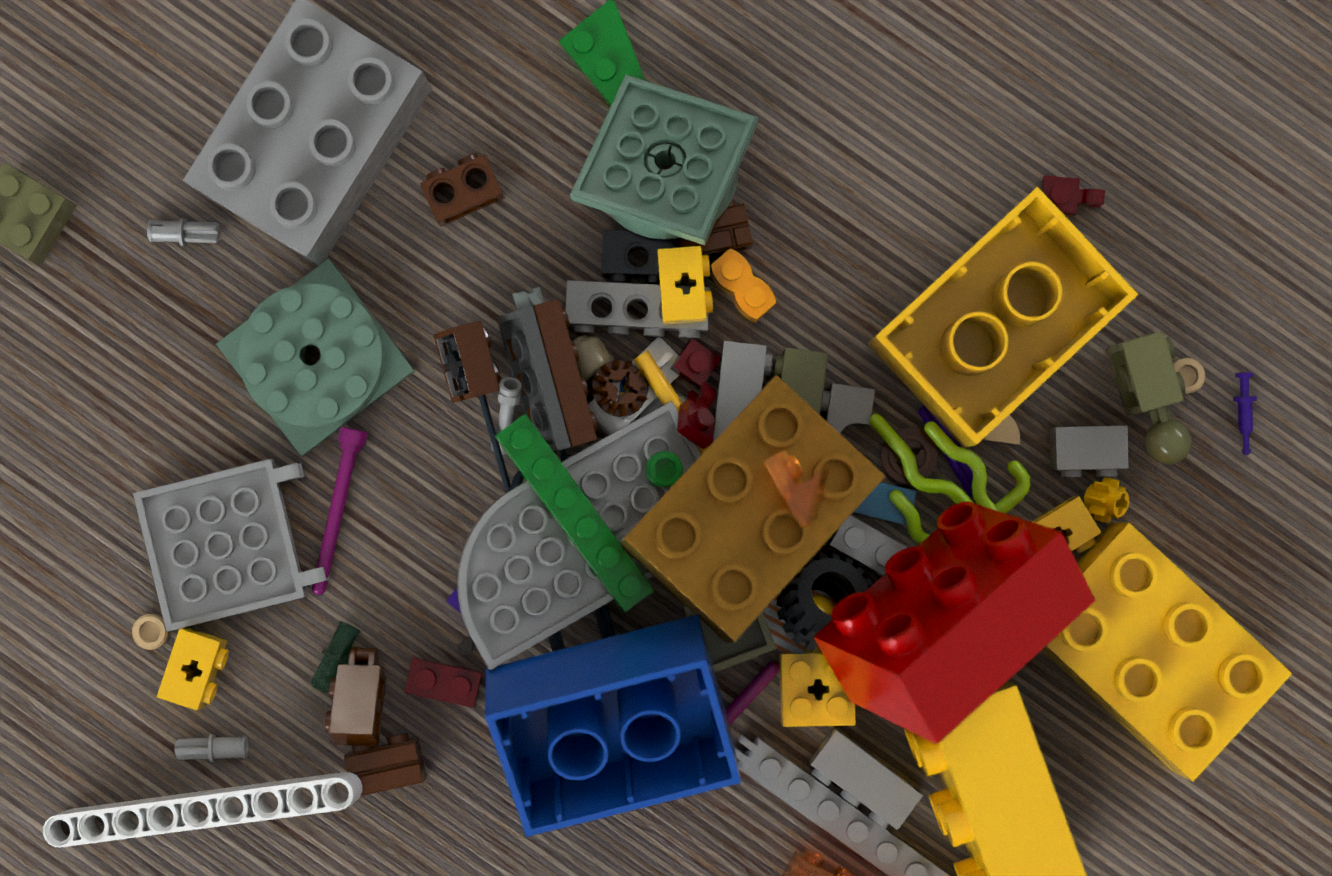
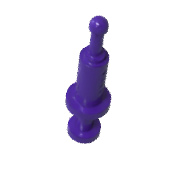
[1233,372,1257,455]

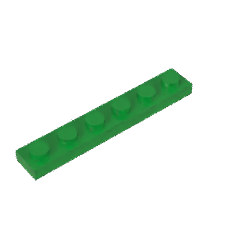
[495,414,654,613]

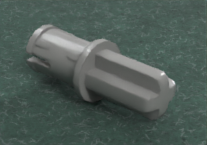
[147,218,221,246]
[175,734,248,763]

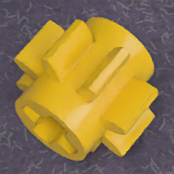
[1084,477,1129,524]

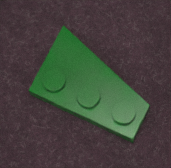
[559,0,645,106]

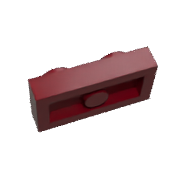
[404,657,483,708]

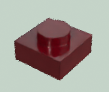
[670,338,721,389]

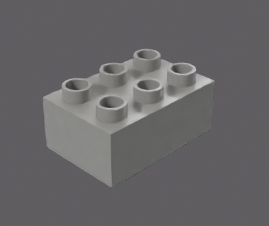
[183,0,432,266]

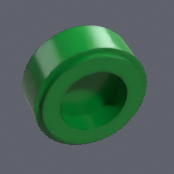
[645,451,683,488]

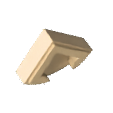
[983,415,1020,445]

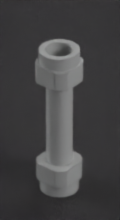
[491,377,522,455]

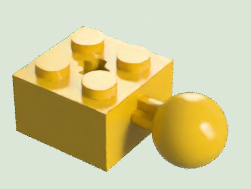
[779,594,856,727]

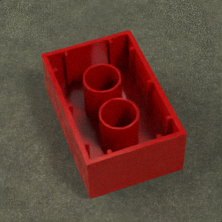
[813,502,1096,744]

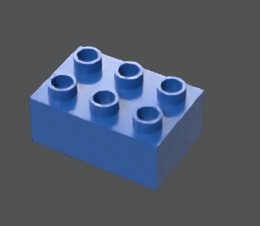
[485,615,741,837]

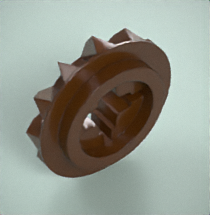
[592,359,649,417]
[880,427,938,484]

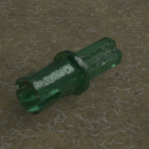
[311,621,360,693]

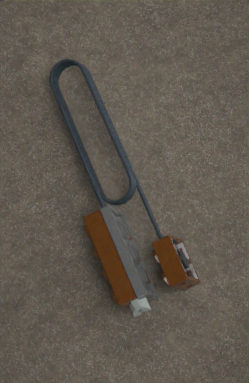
[434,287,616,652]

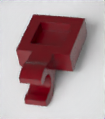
[1042,176,1105,216]
[677,382,716,449]

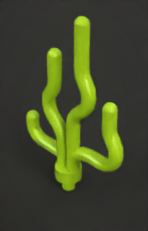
[869,414,1031,545]

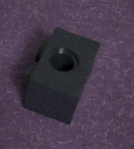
[602,230,674,285]

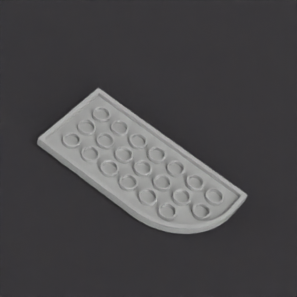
[457,401,701,670]

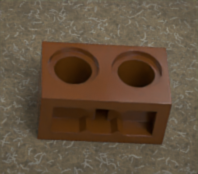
[420,153,505,227]

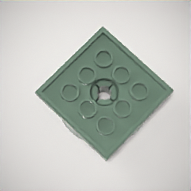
[570,74,758,245]
[216,258,415,457]

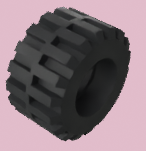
[776,553,872,653]

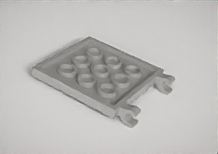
[133,459,330,632]

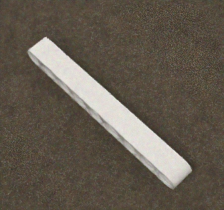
[43,772,363,847]

